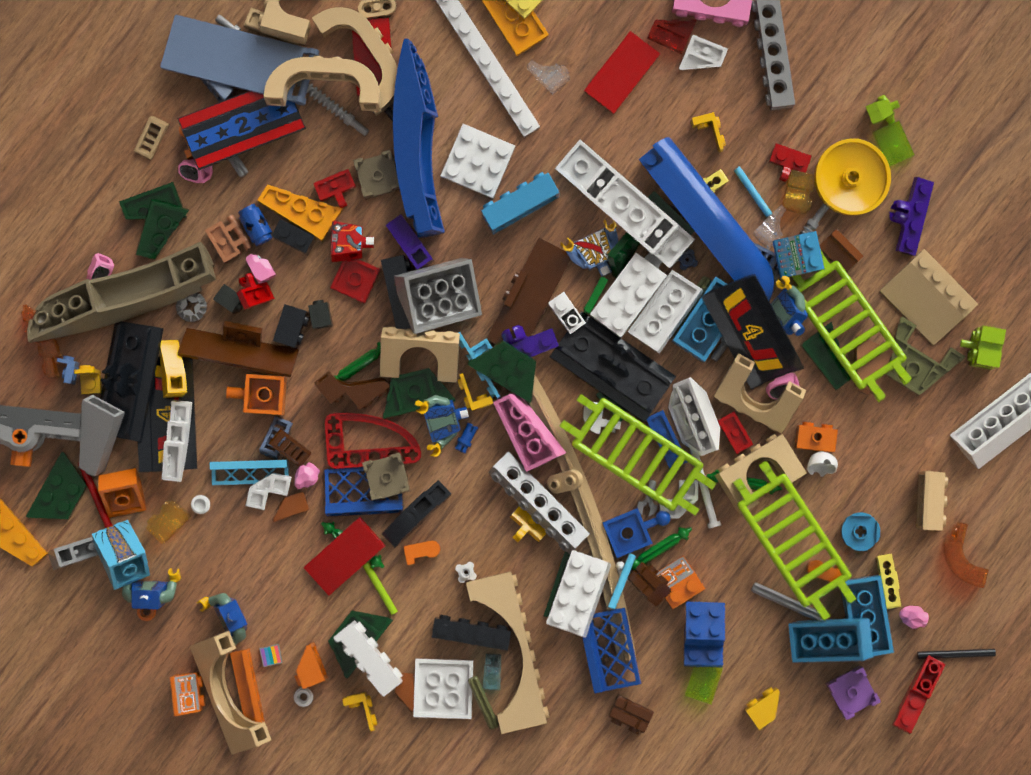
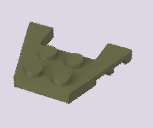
[886,316,966,395]

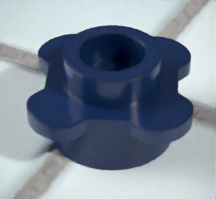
[678,249,698,271]

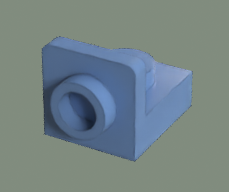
[56,355,80,385]

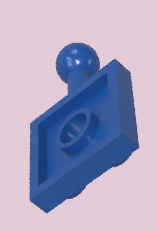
[602,508,671,558]

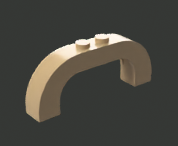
[312,7,397,116]
[264,56,382,112]

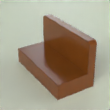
[820,229,863,272]

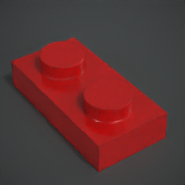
[718,411,754,454]

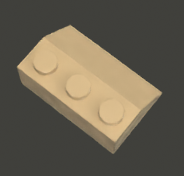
[916,471,948,531]

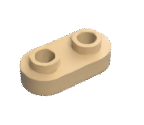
[358,0,396,19]
[547,469,583,494]

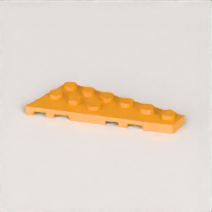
[0,498,48,566]

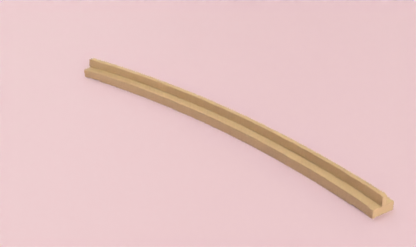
[529,375,637,664]

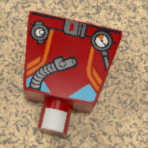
[331,221,374,262]

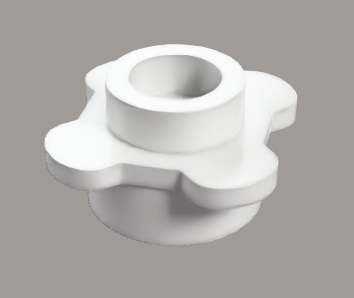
[455,562,477,583]

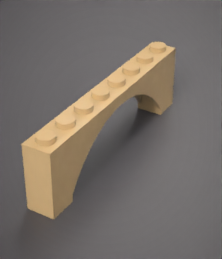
[466,571,550,734]

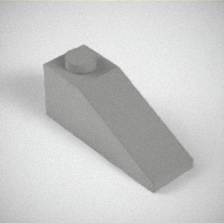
[47,537,98,570]

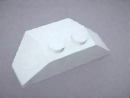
[668,377,720,456]

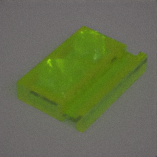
[873,121,914,167]
[685,667,723,704]

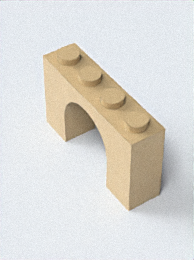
[258,0,311,45]
[380,327,460,382]
[714,353,806,434]
[715,434,807,515]

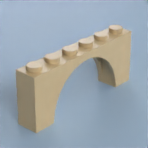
[190,631,271,754]

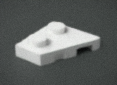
[679,35,728,70]

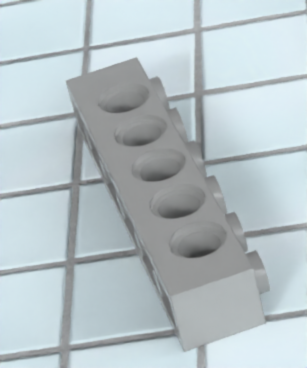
[751,0,795,111]
[488,452,590,554]

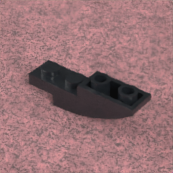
[382,480,451,548]

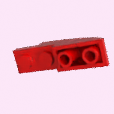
[892,655,946,734]

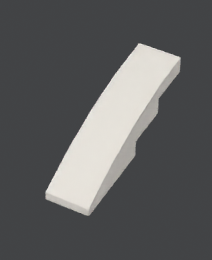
[162,400,192,482]

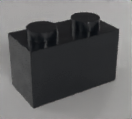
[272,219,316,255]
[273,304,310,349]

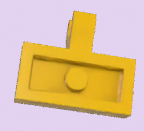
[510,507,546,543]

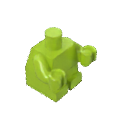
[866,95,900,125]

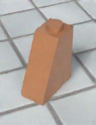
[854,335,893,395]

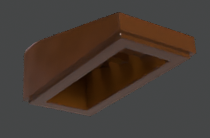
[269,428,311,467]

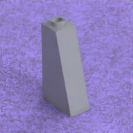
[79,395,125,476]

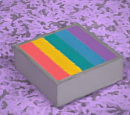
[259,644,283,667]

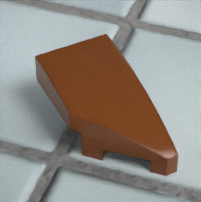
[272,492,309,522]
[395,673,415,712]

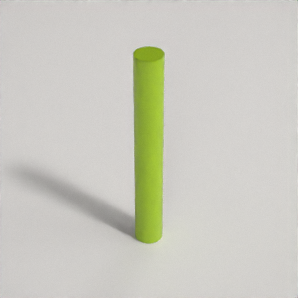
[363,562,398,615]

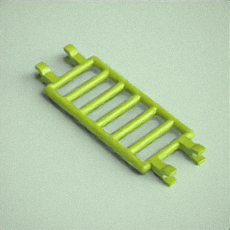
[791,249,912,403]
[559,394,717,516]
[733,461,856,620]

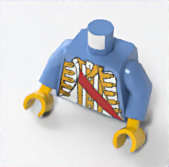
[560,219,618,277]

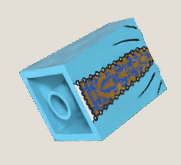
[92,520,150,590]

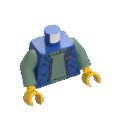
[771,276,808,336]
[415,395,469,457]
[122,568,181,609]
[196,593,248,646]

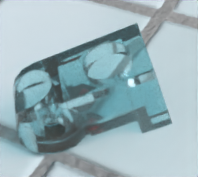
[483,653,501,690]

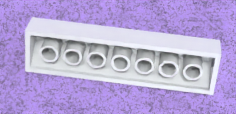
[950,373,1031,469]

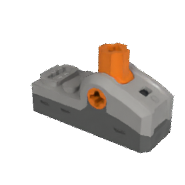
[0,405,81,467]

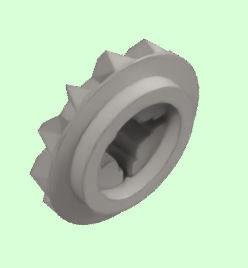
[176,293,207,322]

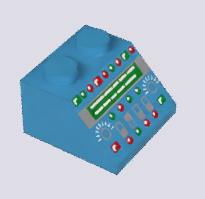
[772,231,824,279]

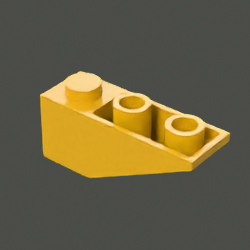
[159,340,187,398]

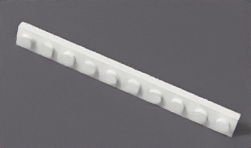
[435,0,540,137]

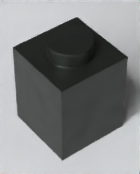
[213,284,243,314]
[308,300,333,330]

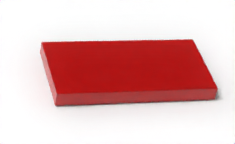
[352,18,392,97]
[584,31,660,115]
[303,517,386,596]

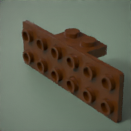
[487,238,571,344]
[178,321,299,377]

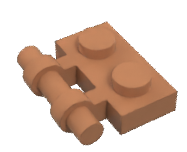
[205,214,252,264]

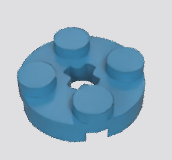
[841,512,880,551]

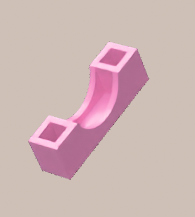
[672,0,752,27]

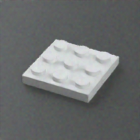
[441,124,516,199]
[413,658,473,719]

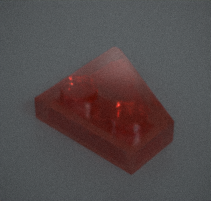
[647,19,697,54]

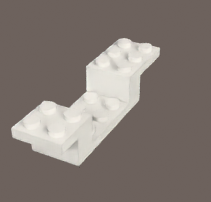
[555,140,695,268]

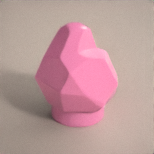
[295,462,320,489]
[899,606,929,629]

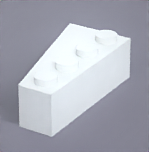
[333,620,403,697]

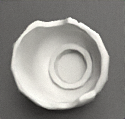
[807,451,838,477]

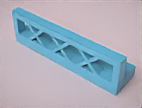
[210,460,289,485]

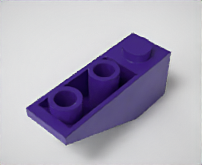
[386,214,434,270]

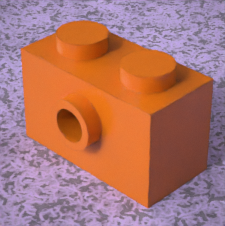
[795,422,838,453]

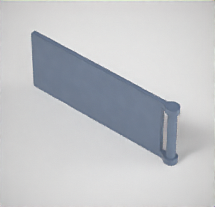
[160,15,320,106]

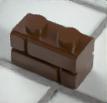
[628,562,671,606]
[608,694,654,735]

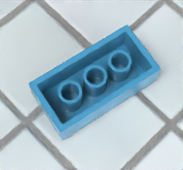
[481,172,560,235]
[671,276,727,363]
[841,575,894,656]
[788,618,873,662]

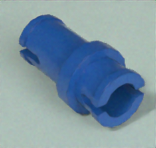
[455,423,478,454]

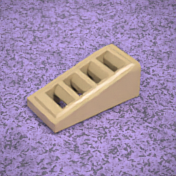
[134,116,169,159]

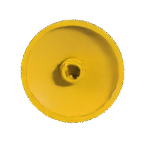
[814,139,891,216]

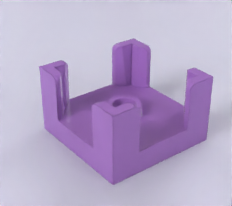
[826,666,881,720]

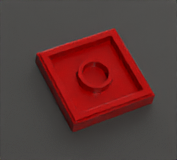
[330,259,381,304]

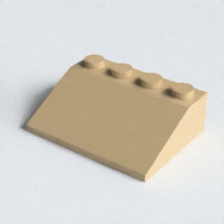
[880,249,978,346]

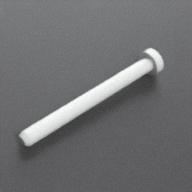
[690,449,721,529]

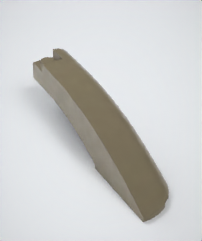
[27,242,216,343]

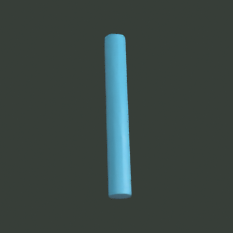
[734,166,772,218]
[608,553,636,610]

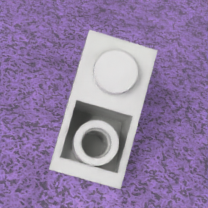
[548,292,586,334]

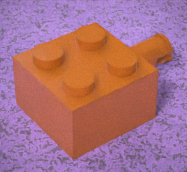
[226,374,287,416]

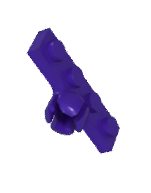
[889,177,934,256]
[501,325,559,357]

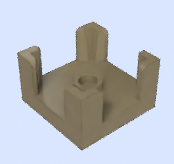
[353,150,400,200]
[362,453,411,501]

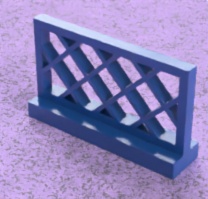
[324,467,403,517]
[582,608,641,694]

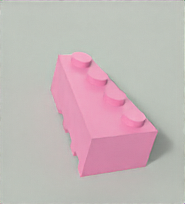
[493,393,566,472]

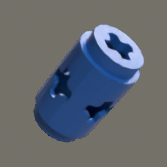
[238,204,273,246]

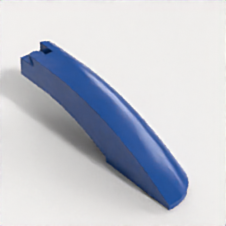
[393,38,445,238]
[639,137,775,301]

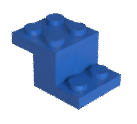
[684,602,725,667]

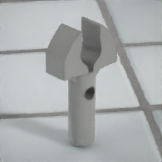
[637,480,657,517]

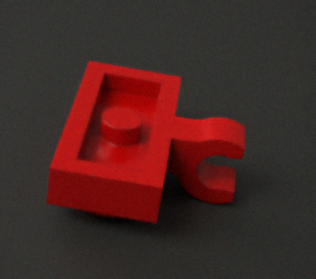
[769,143,812,182]
[313,169,356,208]
[236,273,275,310]

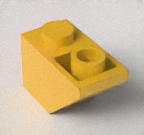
[744,687,780,730]

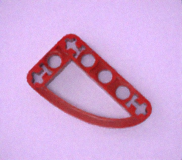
[325,413,421,469]

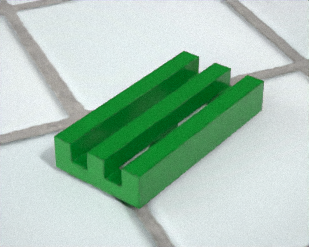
[584,276,608,315]

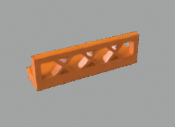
[230,648,266,724]

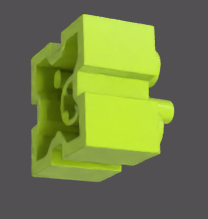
[960,325,1006,370]

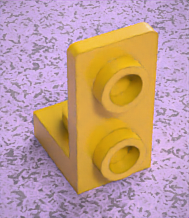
[691,112,726,153]
[74,365,102,395]
[457,373,494,411]
[342,692,378,732]

